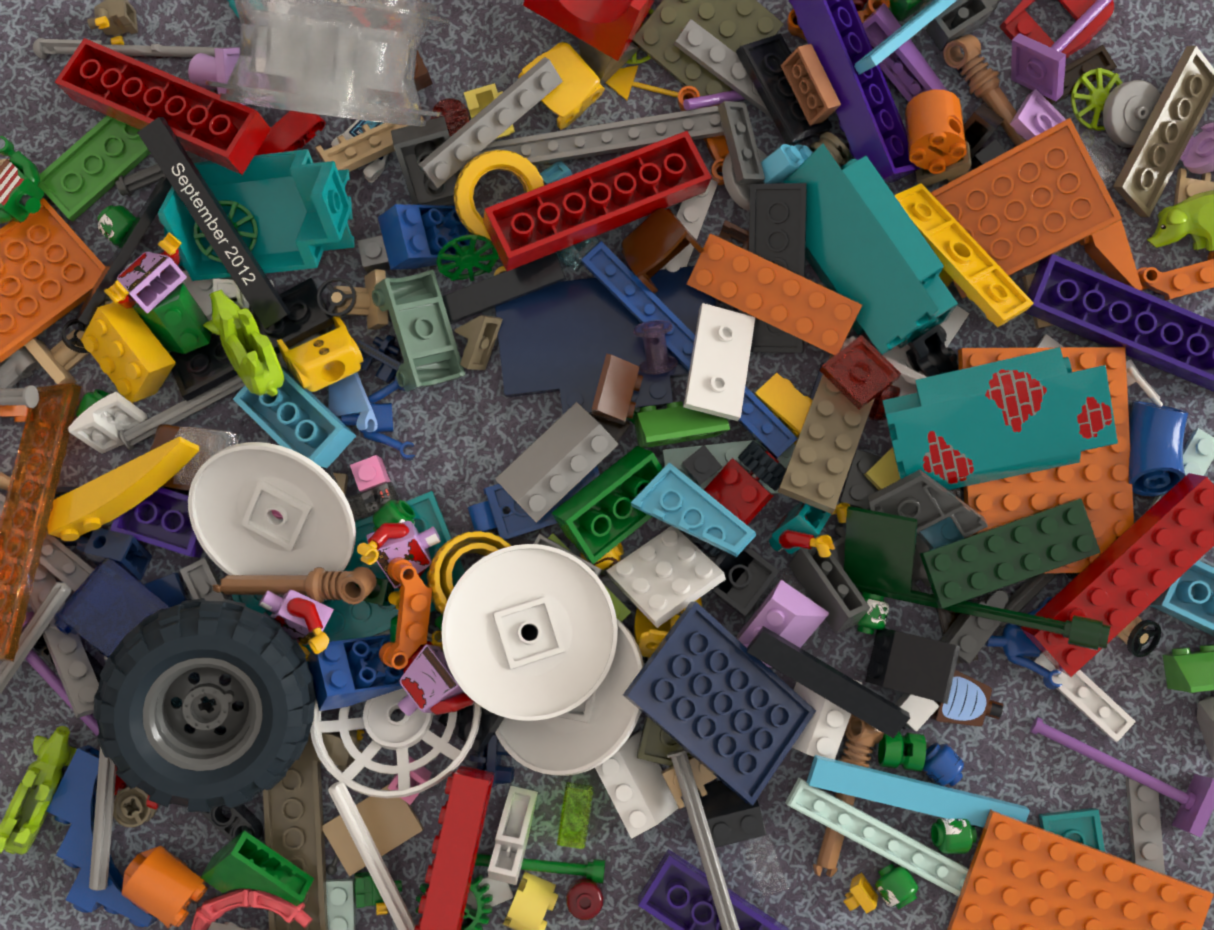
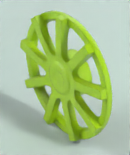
[1071,68,1123,131]

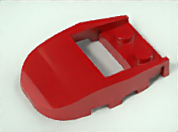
[999,0,1114,59]

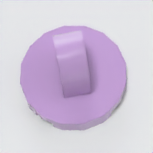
[1180,122,1214,174]

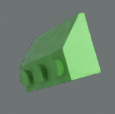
[633,401,730,448]
[1162,644,1214,693]

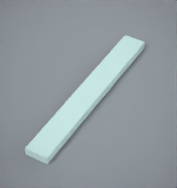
[785,778,969,897]

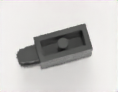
[926,0,1001,52]
[940,590,1009,664]

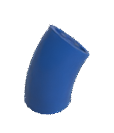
[1129,401,1189,496]

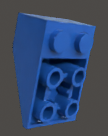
[378,204,470,270]
[307,634,404,711]

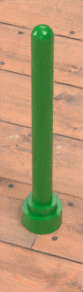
[475,854,605,884]

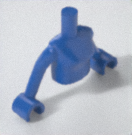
[341,376,415,460]
[985,597,1062,689]

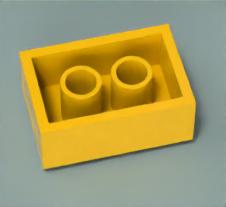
[81,302,176,403]

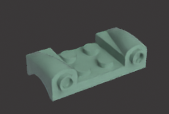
[372,269,465,391]

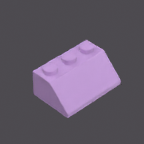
[736,580,829,667]

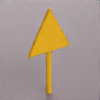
[605,65,679,101]

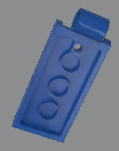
[467,466,600,540]

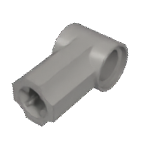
[0,346,41,389]

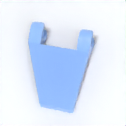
[328,373,377,432]

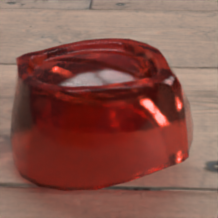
[868,380,900,421]

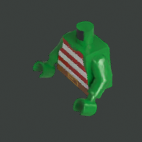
[0,136,44,224]

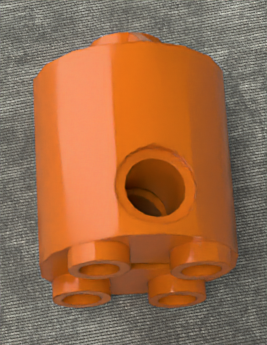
[905,89,967,174]
[122,845,208,929]

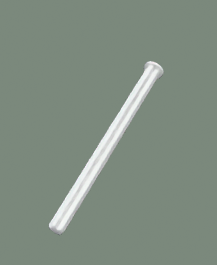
[328,781,416,930]

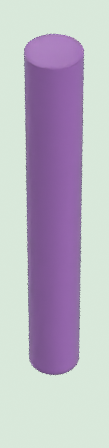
[683,90,745,111]

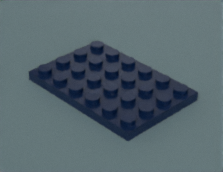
[623,602,816,805]

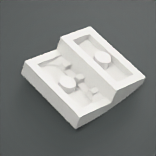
[68,392,148,454]

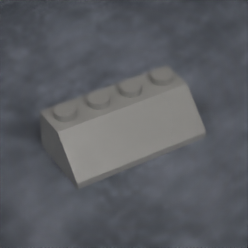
[495,402,619,523]

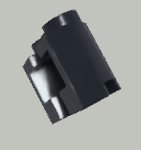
[906,324,959,377]

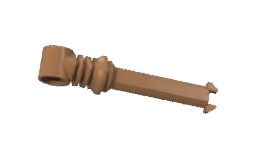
[943,34,1026,146]
[212,567,377,605]
[813,714,884,877]

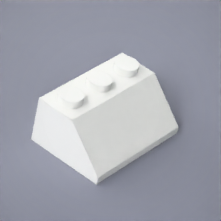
[792,679,862,760]
[595,730,679,839]

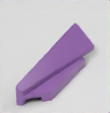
[862,3,947,102]

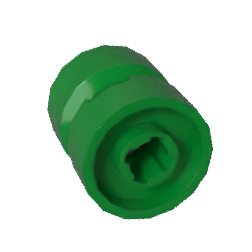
[878,732,926,772]

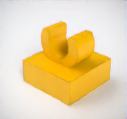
[843,872,878,914]

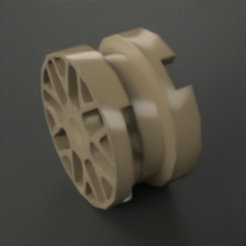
[809,132,851,166]
[113,786,158,827]

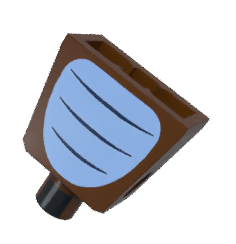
[930,670,1003,727]

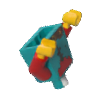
[769,502,851,558]

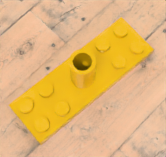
[894,183,1034,328]

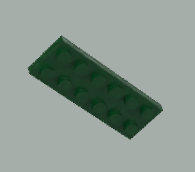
[919,498,1101,609]

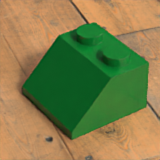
[134,283,212,354]

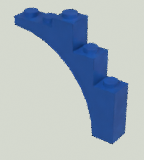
[47,745,157,927]

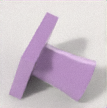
[188,46,264,105]

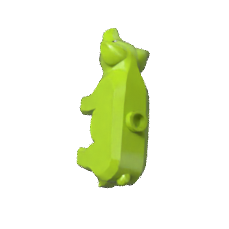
[1146,190,1214,251]
[203,290,284,397]
[0,726,77,855]

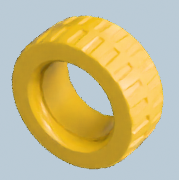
[454,150,544,241]
[427,531,511,615]

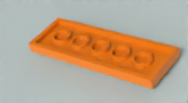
[687,233,863,356]

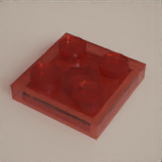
[820,335,901,410]

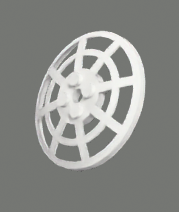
[310,630,481,798]

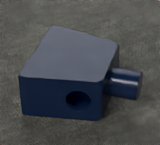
[77,528,152,581]

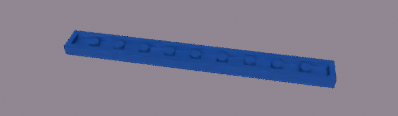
[581,241,798,459]

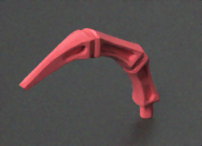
[191,889,313,930]

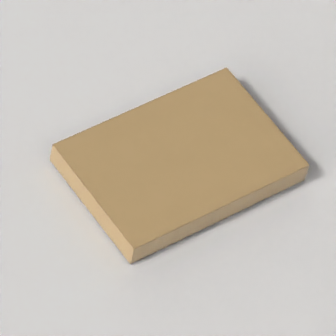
[322,784,424,876]

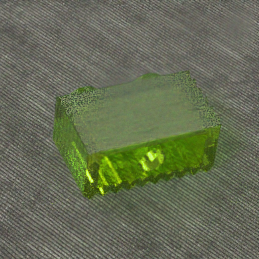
[557,782,594,849]

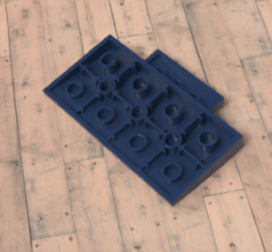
[495,266,716,414]

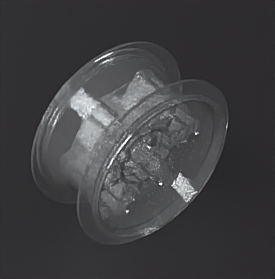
[205,0,450,126]

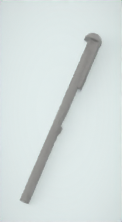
[33,38,227,59]

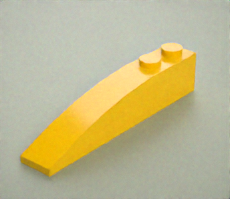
[46,437,200,541]

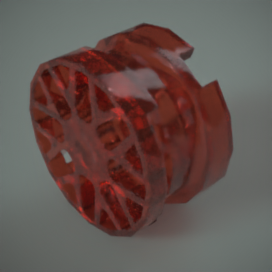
[431,98,470,137]

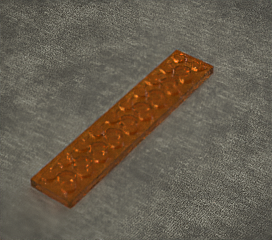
[0,383,81,662]

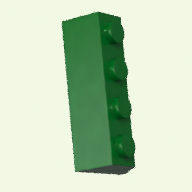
[551,446,663,564]

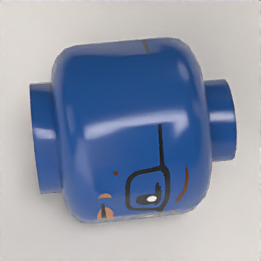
[923,743,964,786]

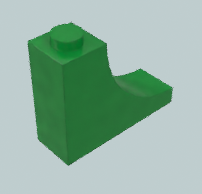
[200,830,314,906]

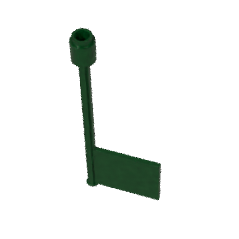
[844,506,1111,651]

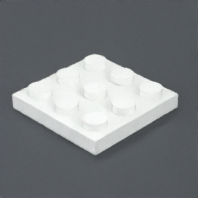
[606,526,726,628]

